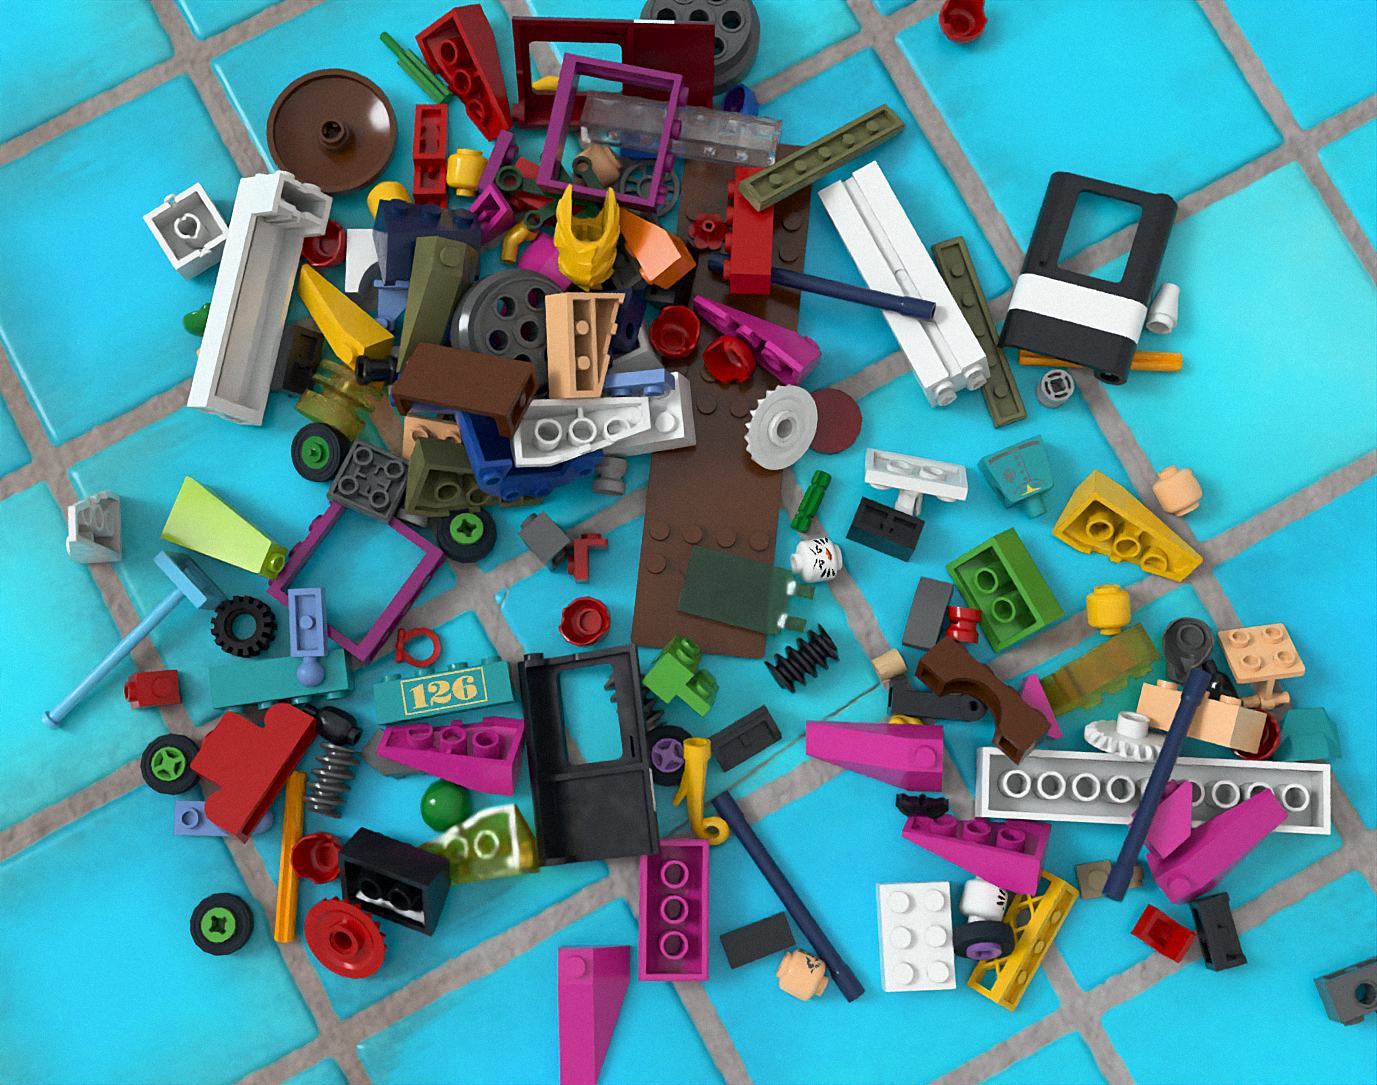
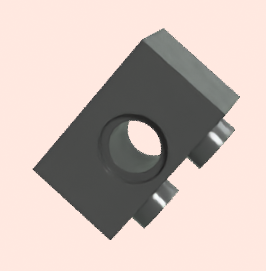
[518,511,574,572]
[1313,956,1377,1026]

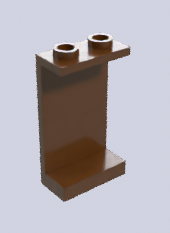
[391,342,539,438]

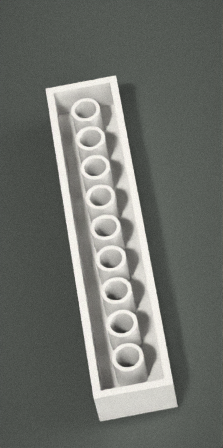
[975,747,1331,835]

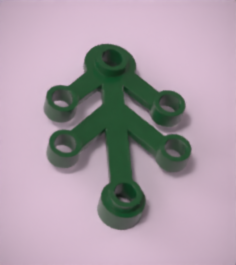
[496,152,622,233]

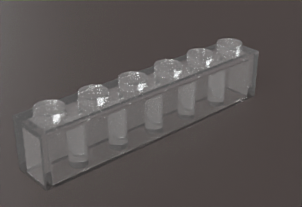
[580,90,782,167]

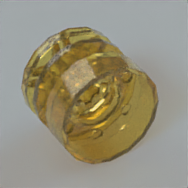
[294,359,384,443]

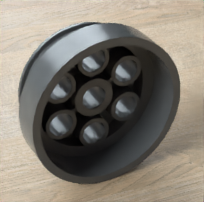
[640,0,760,96]
[450,269,565,396]

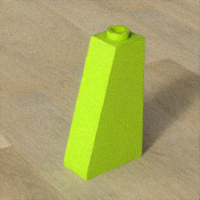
[160,476,288,581]

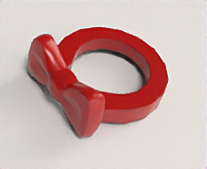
[395,627,441,668]

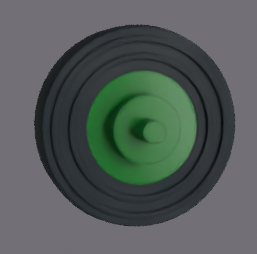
[291,422,349,482]

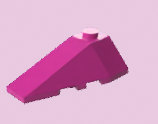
[693,295,822,387]
[377,716,525,796]
[806,720,943,792]
[902,813,1052,896]
[558,945,630,1085]

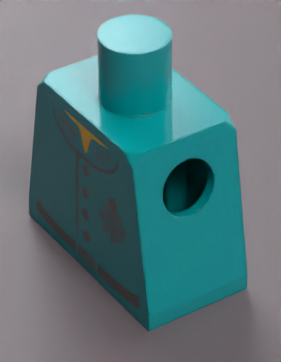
[977,434,1054,520]

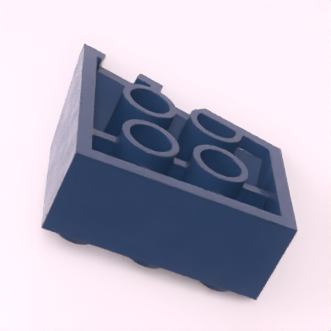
[372,199,482,286]

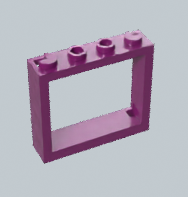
[536,53,689,214]
[266,500,448,665]

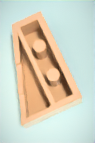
[545,292,625,399]
[1136,679,1267,754]

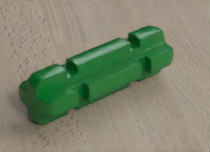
[791,470,832,534]

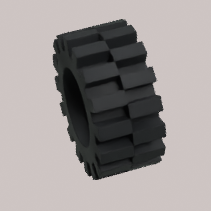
[211,595,277,658]

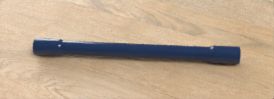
[707,251,936,322]
[1101,668,1212,903]
[711,790,866,1003]

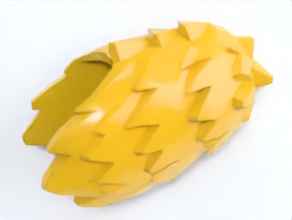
[553,184,620,292]

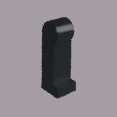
[887,679,988,722]

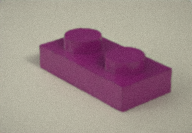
[477,129,519,195]

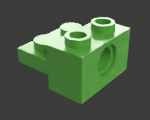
[641,633,720,717]

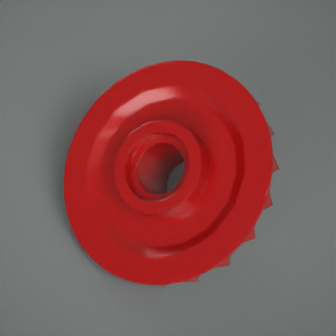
[304,896,388,979]

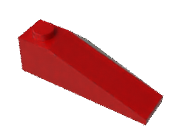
[415,3,514,142]

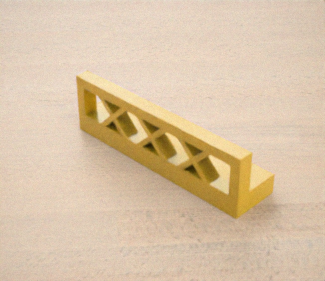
[966,869,1080,1013]

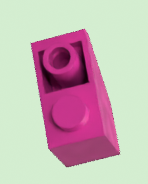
[1127,779,1193,859]

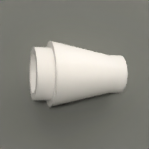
[1145,283,1180,335]

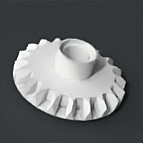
[744,384,818,470]
[1084,711,1167,761]

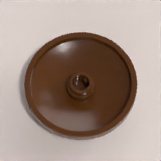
[266,68,398,197]

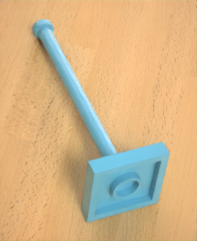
[41,550,230,730]

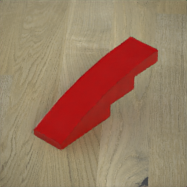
[412,104,449,209]

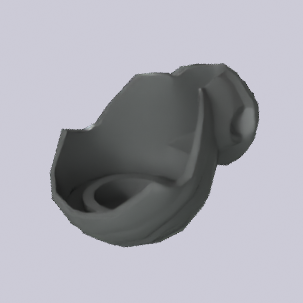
[1162,617,1215,687]

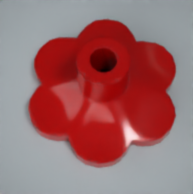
[688,212,729,251]

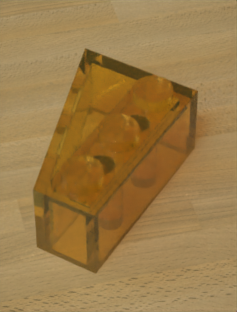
[1039,622,1161,718]

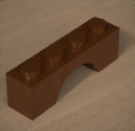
[915,635,1052,765]

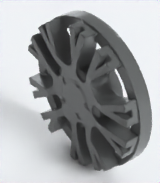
[619,159,680,219]

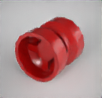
[944,606,982,644]

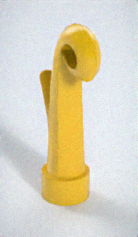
[672,737,730,845]

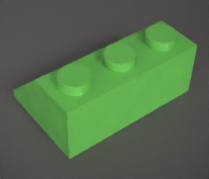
[945,527,1065,653]

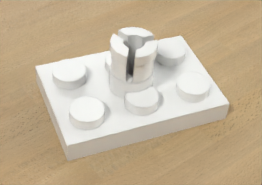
[864,448,968,516]

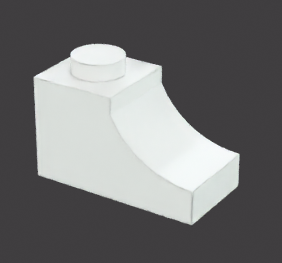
[345,229,381,302]

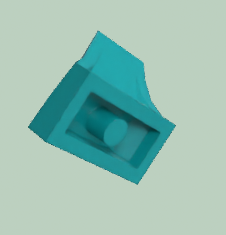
[1269,707,1342,762]

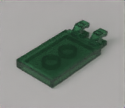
[677,545,816,636]

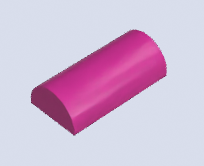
[638,838,709,981]

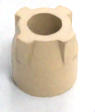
[871,648,908,684]

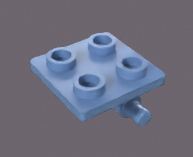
[374,279,410,334]

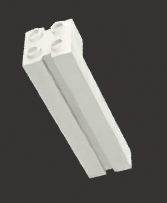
[817,161,991,408]
[187,170,333,426]

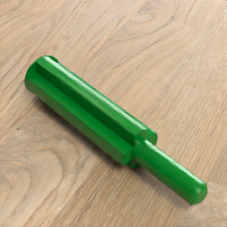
[380,32,454,104]

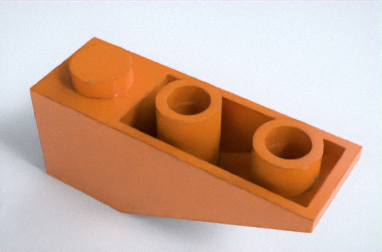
[619,207,697,290]

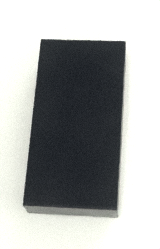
[719,911,796,969]

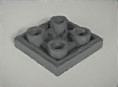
[326,438,409,526]

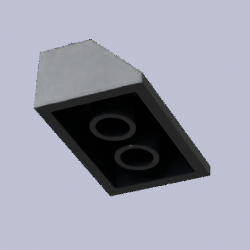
[338,827,451,936]

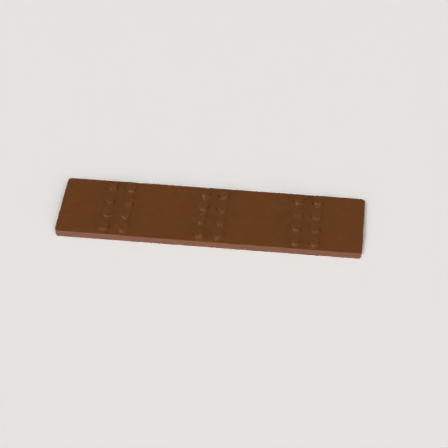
[631,135,812,660]

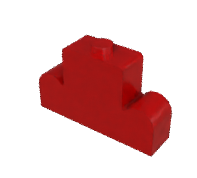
[190,703,318,844]

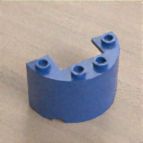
[453,391,605,501]

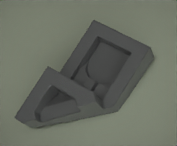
[359,728,428,780]

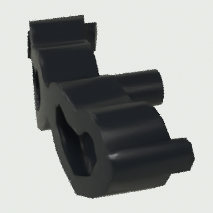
[896,793,949,819]

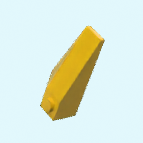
[297,264,395,390]
[1052,469,1203,582]

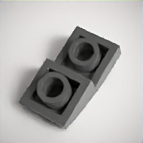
[902,576,954,652]

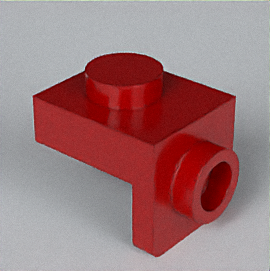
[568,533,609,584]
[124,669,180,710]
[1131,904,1196,963]

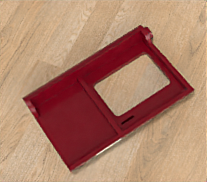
[512,16,715,135]

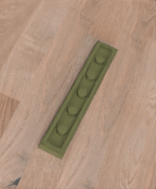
[738,104,906,213]
[930,236,1028,429]

